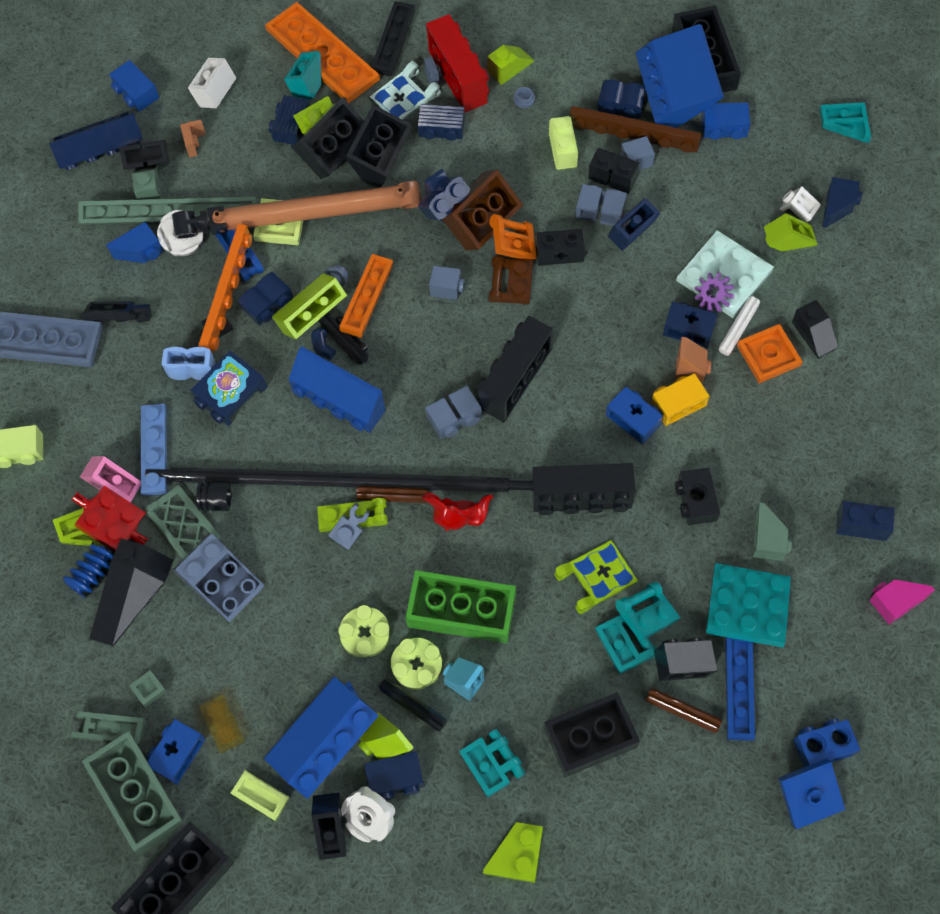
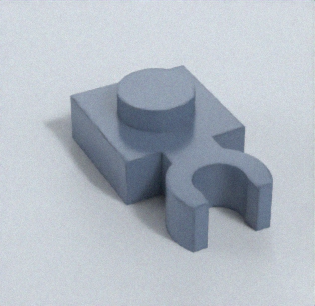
[328,503,369,550]

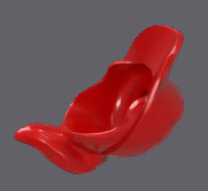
[422,492,493,531]

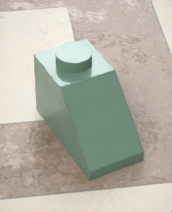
[132,165,162,200]
[753,503,792,561]

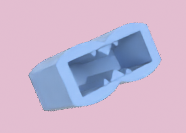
[162,347,216,380]

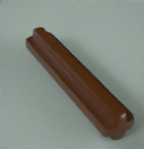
[356,486,428,503]
[646,688,722,733]

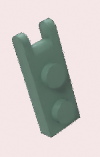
[71,711,146,746]

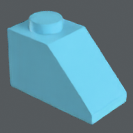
[443,657,485,701]

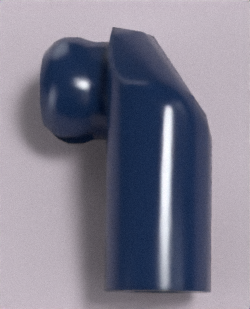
[311,328,336,360]

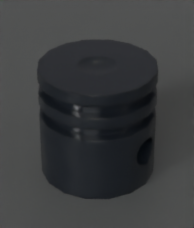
[196,482,232,511]

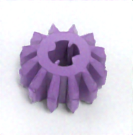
[695,272,735,312]

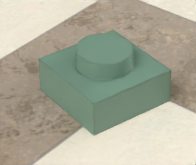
[129,670,167,708]

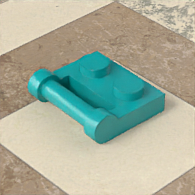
[615,581,681,642]
[595,609,657,675]

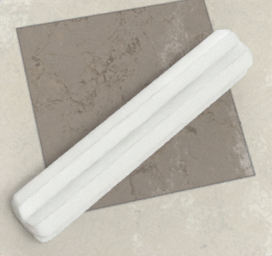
[719,296,760,356]

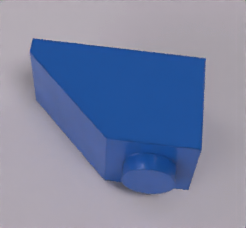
[106,222,164,263]

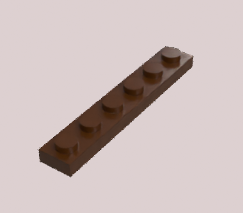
[569,106,701,153]

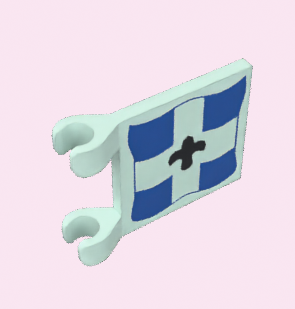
[370,61,441,120]

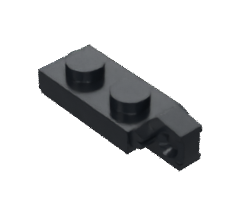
[83,301,152,322]

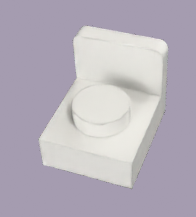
[779,187,821,223]

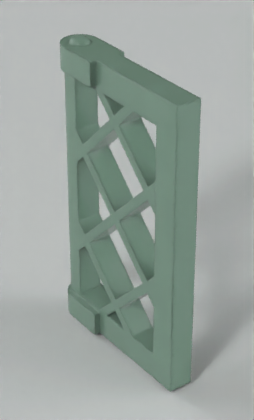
[144,485,222,559]

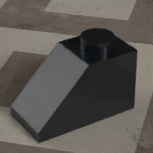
[792,300,838,359]
[311,792,346,860]

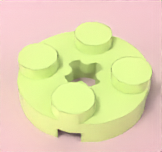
[338,605,390,658]
[391,638,442,690]

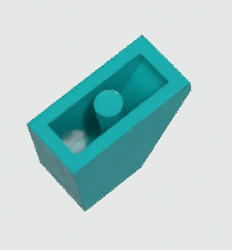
[284,51,321,100]

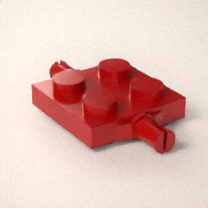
[71,485,149,553]

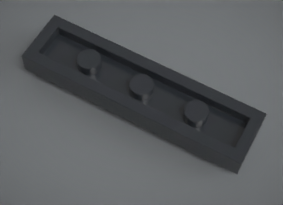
[371,1,415,76]

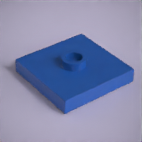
[778,759,845,829]

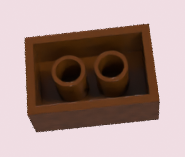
[442,169,523,251]

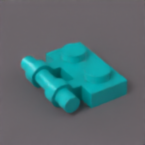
[459,729,526,798]

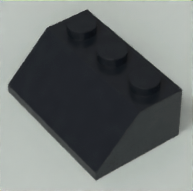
[345,104,412,188]

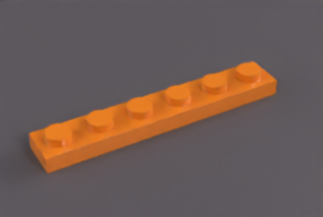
[198,223,252,354]

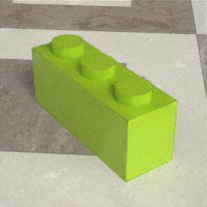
[272,274,347,339]

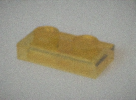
[199,694,245,754]

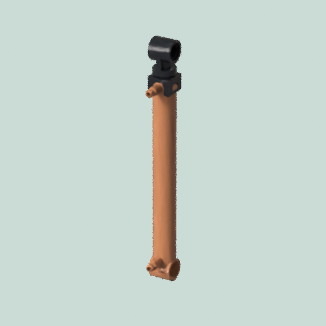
[172,181,421,239]

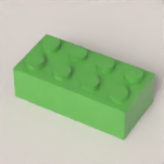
[405,570,516,644]

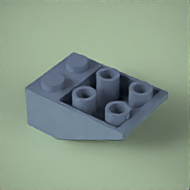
[172,533,265,622]

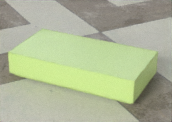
[231,770,290,821]

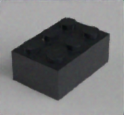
[290,97,364,179]
[544,692,640,777]

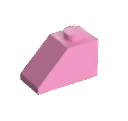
[80,456,141,502]

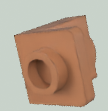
[180,120,206,158]

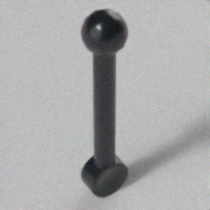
[336,316,368,352]

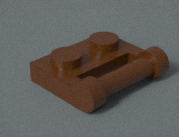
[488,256,533,304]

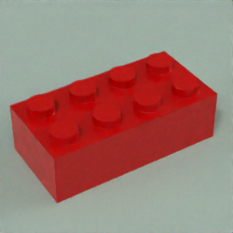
[426,14,489,112]

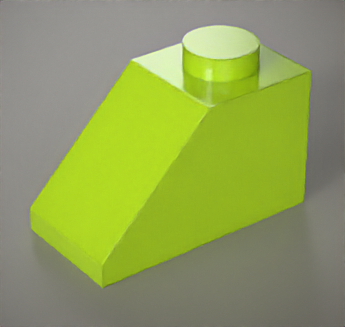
[487,45,534,85]
[764,213,818,252]
[358,712,414,760]

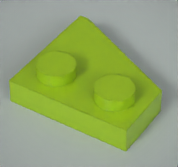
[483,822,543,883]

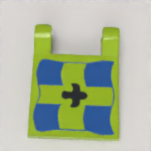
[554,540,638,614]

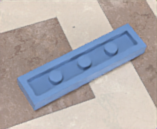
[141,404,167,496]

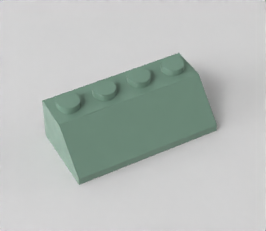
[82,731,183,856]

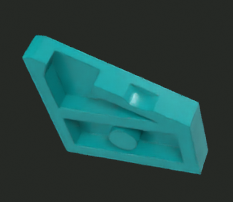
[819,102,871,143]

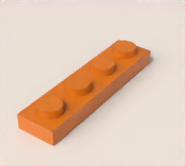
[339,254,393,338]

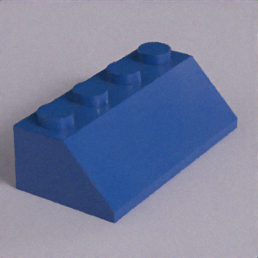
[289,346,386,433]
[263,676,379,799]

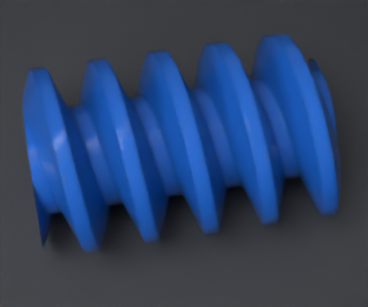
[63,544,114,599]

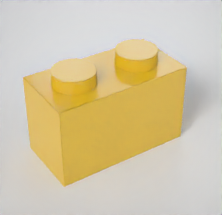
[651,373,710,426]

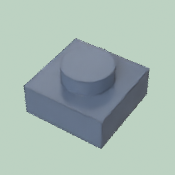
[424,57,442,85]

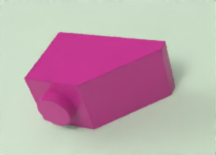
[869,580,935,625]

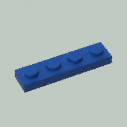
[725,637,755,741]

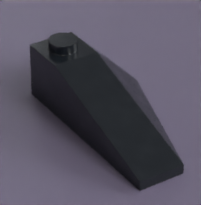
[89,539,174,646]

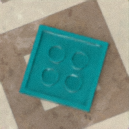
[706,563,791,648]

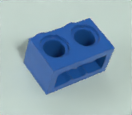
[793,718,860,767]

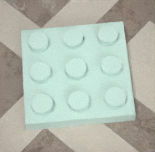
[676,230,774,318]

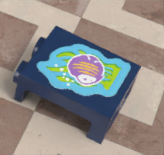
[191,351,268,426]

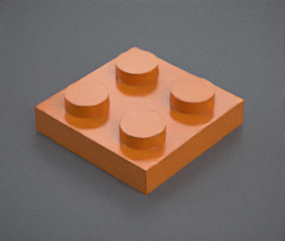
[736,324,803,384]

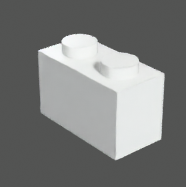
[188,58,236,108]

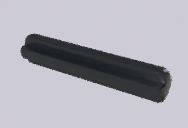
[318,312,369,365]
[379,678,447,732]

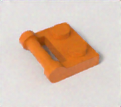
[489,214,537,260]

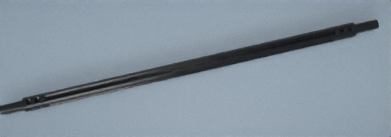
[145,467,533,492]

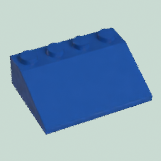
[635,24,724,128]

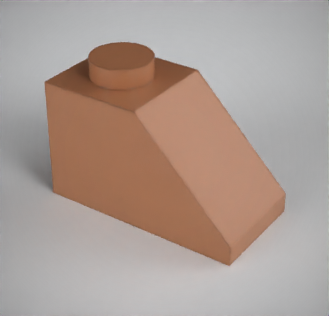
[675,337,711,382]

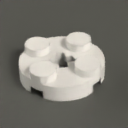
[157,210,204,256]
[341,787,395,842]

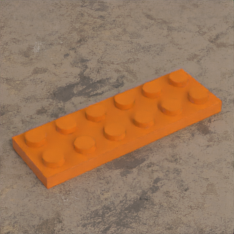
[265,2,380,103]

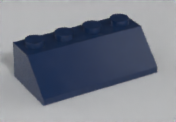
[49,110,143,170]

